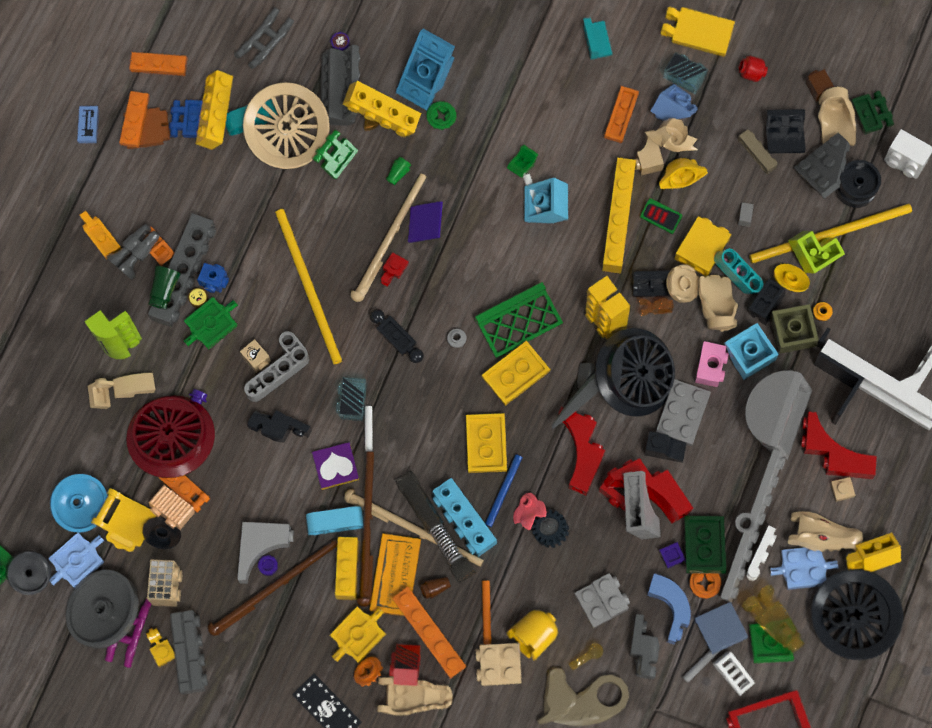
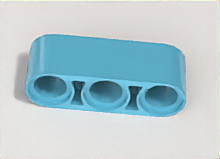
[306,507,364,535]

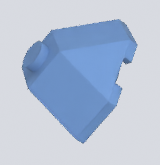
[651,84,698,121]

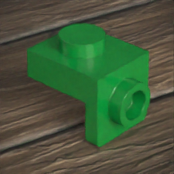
[507,145,538,178]

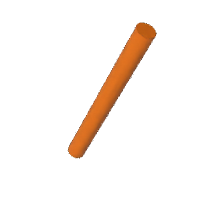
[482,581,491,645]

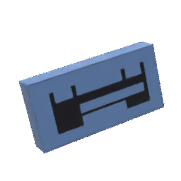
[77,106,99,143]

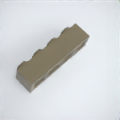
[738,129,777,175]

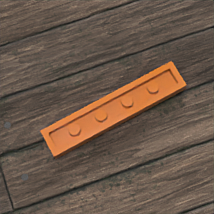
[392,587,467,679]

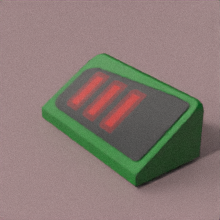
[640,198,683,235]

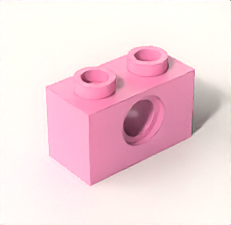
[695,341,729,387]

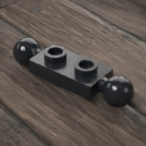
[369,309,424,363]

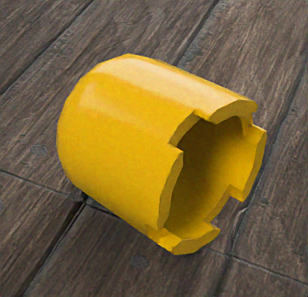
[507,610,558,661]

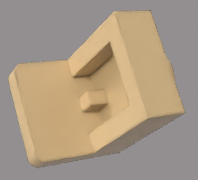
[88,378,114,409]

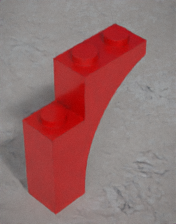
[558,407,606,496]
[801,412,877,479]
[603,458,694,524]

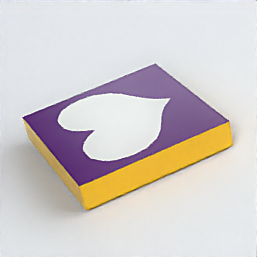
[312,442,359,490]

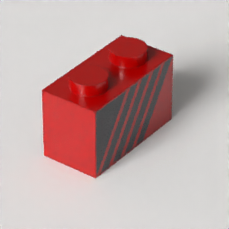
[390,644,421,686]

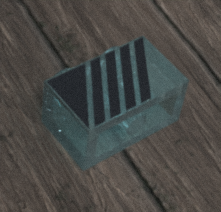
[663,52,708,95]
[336,377,367,421]

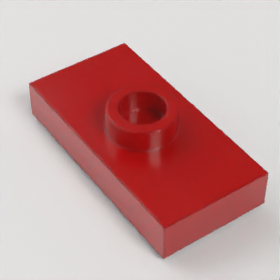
[599,483,626,512]

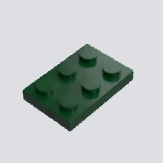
[684,516,726,574]

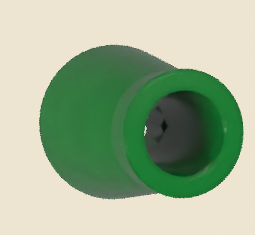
[386,157,411,185]

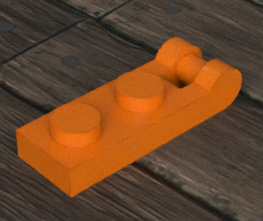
[158,475,210,513]

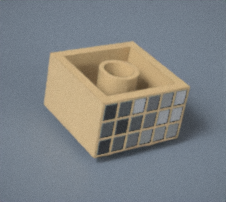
[147,560,183,607]

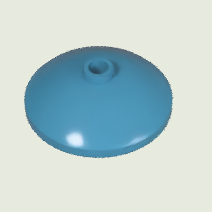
[50,474,108,533]

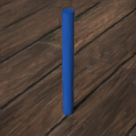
[485,455,522,528]

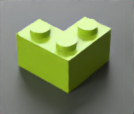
[788,231,845,274]

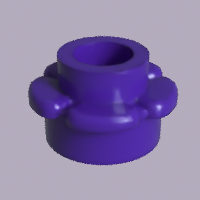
[189,389,207,405]

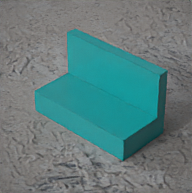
[583,17,612,59]

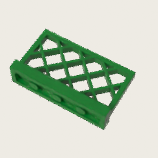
[474,282,563,358]

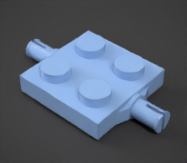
[48,533,104,588]
[770,548,838,590]

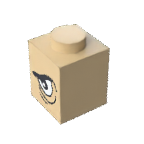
[240,339,271,373]

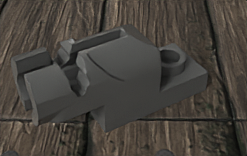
[630,614,660,679]

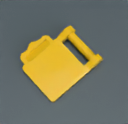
[91,488,157,552]

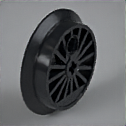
[595,328,675,417]
[811,569,903,660]

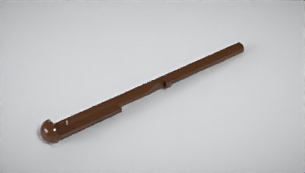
[356,452,374,607]
[208,539,338,636]

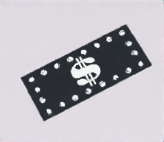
[292,673,362,728]

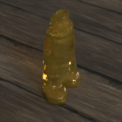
[742,584,805,653]

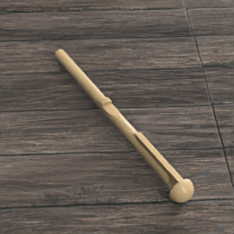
[351,174,426,302]
[344,489,484,567]

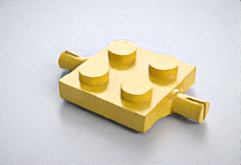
[330,606,386,663]

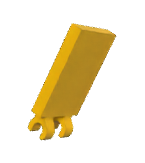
[661,7,735,57]

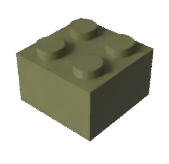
[770,304,819,354]

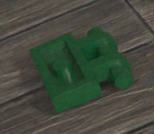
[851,91,894,135]

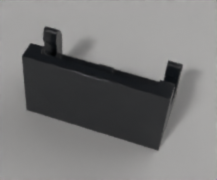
[632,271,670,297]
[749,279,785,326]

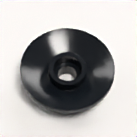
[142,517,181,549]

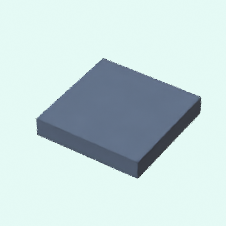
[695,602,748,655]

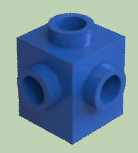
[197,263,229,293]

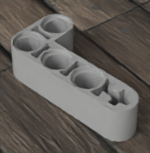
[244,331,309,402]

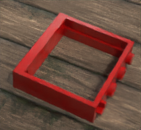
[725,690,811,728]

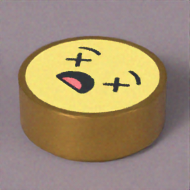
[188,288,208,308]

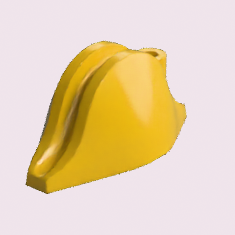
[659,158,708,189]

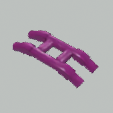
[105,599,152,668]

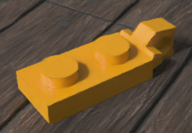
[80,211,121,259]

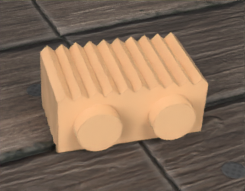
[149,485,195,530]

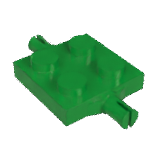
[183,297,238,350]

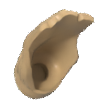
[818,87,856,146]
[699,275,738,332]

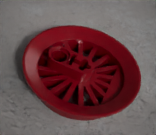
[126,395,215,478]

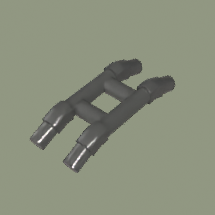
[234,7,294,69]

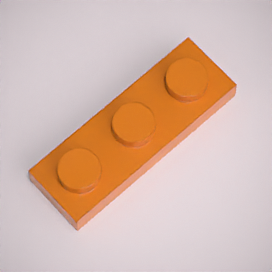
[130,52,187,76]
[604,86,639,143]
[119,91,150,148]

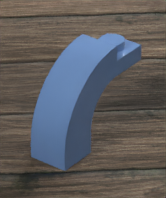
[647,574,691,645]

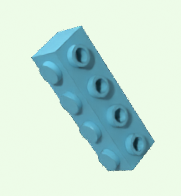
[432,478,497,557]

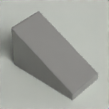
[738,203,754,227]

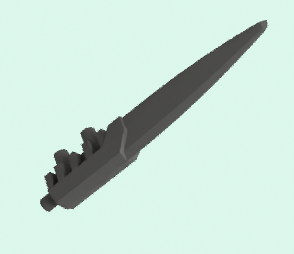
[552,339,652,429]

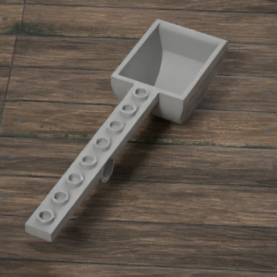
[720,371,812,603]

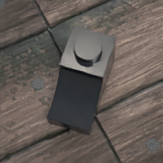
[645,431,687,463]

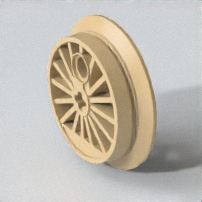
[243,83,329,169]

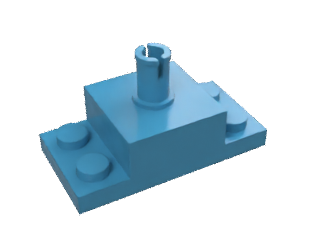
[396,28,455,110]

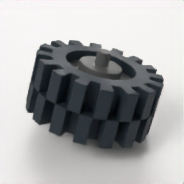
[532,510,569,548]

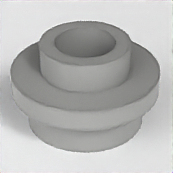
[447,329,466,348]

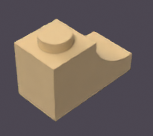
[634,130,664,176]

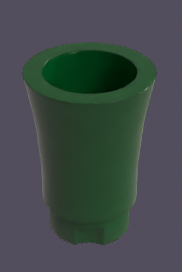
[148,266,181,310]

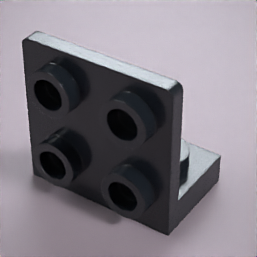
[765,109,806,154]

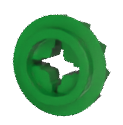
[427,101,456,131]

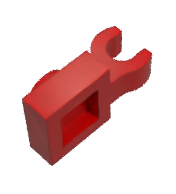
[381,252,409,287]

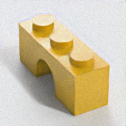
[335,537,359,600]

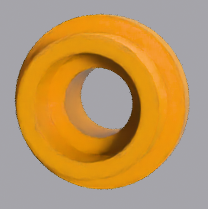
[813,302,833,321]

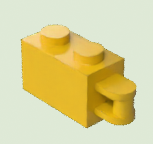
[846,533,901,572]

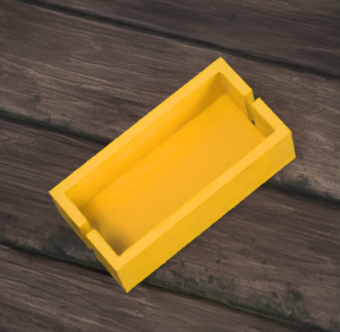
[585,276,630,339]

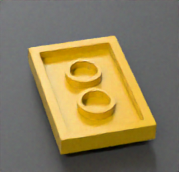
[481,341,551,406]
[466,413,507,473]

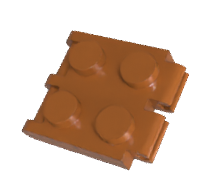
[123,108,170,149]

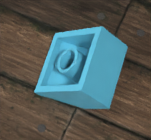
[525,178,568,223]
[725,323,779,380]

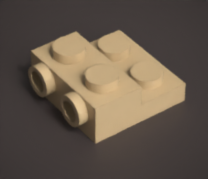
[476,643,521,686]

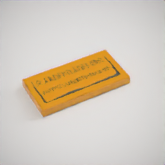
[370,534,421,616]

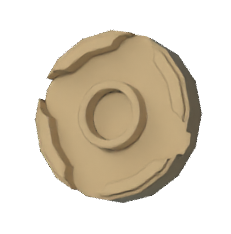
[666,265,699,303]

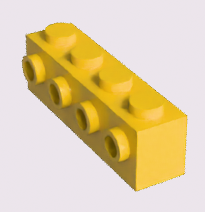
[196,70,233,150]
[343,81,421,137]

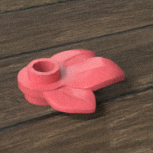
[513,493,547,530]

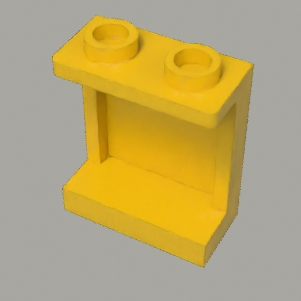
[675,216,731,276]

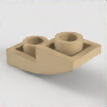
[112,373,155,398]

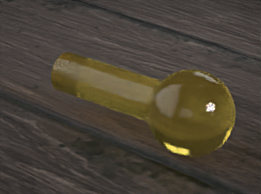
[569,643,604,670]

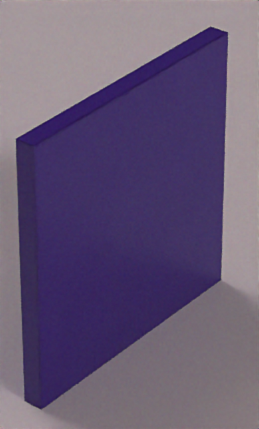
[408,201,443,243]

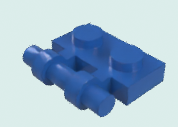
[169,100,203,138]

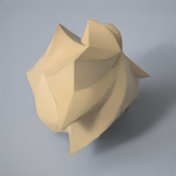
[645,118,698,152]

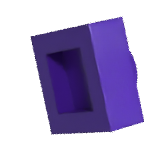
[659,542,686,569]

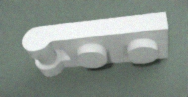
[746,526,777,581]

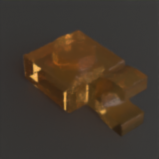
[639,298,674,316]

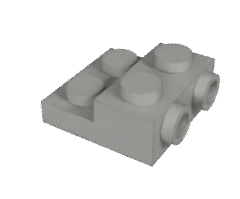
[575,573,630,629]

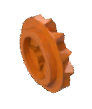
[689,573,721,599]
[354,657,383,687]

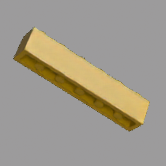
[602,158,636,273]

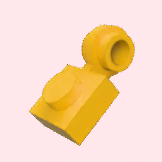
[146,628,175,667]

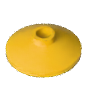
[774,264,810,292]

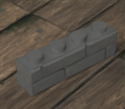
[170,610,208,695]

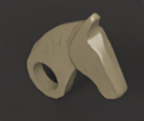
[537,667,629,726]

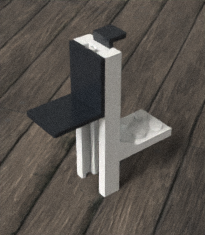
[814,327,932,430]

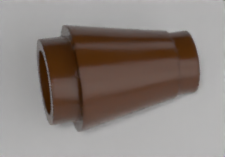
[420,577,451,599]

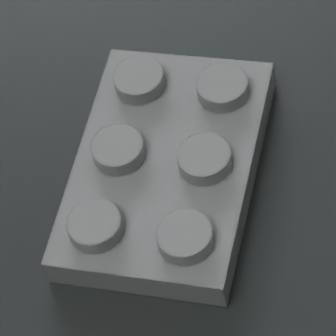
[656,379,711,446]

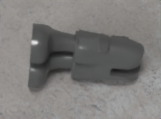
[106,224,160,280]

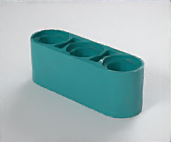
[225,99,279,136]
[714,248,763,294]

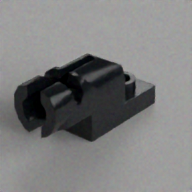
[247,410,312,443]

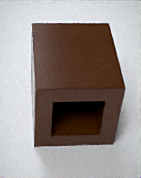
[806,69,834,102]

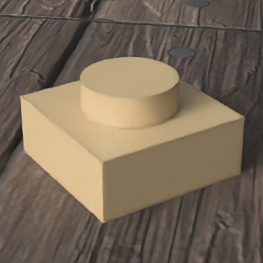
[830,477,856,502]

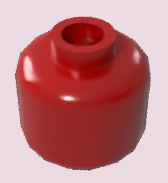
[738,55,768,82]

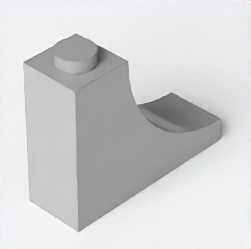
[624,471,660,539]
[238,522,294,584]

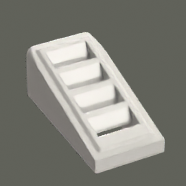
[712,651,755,696]

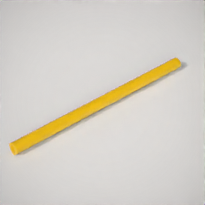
[749,204,912,264]
[275,209,342,364]

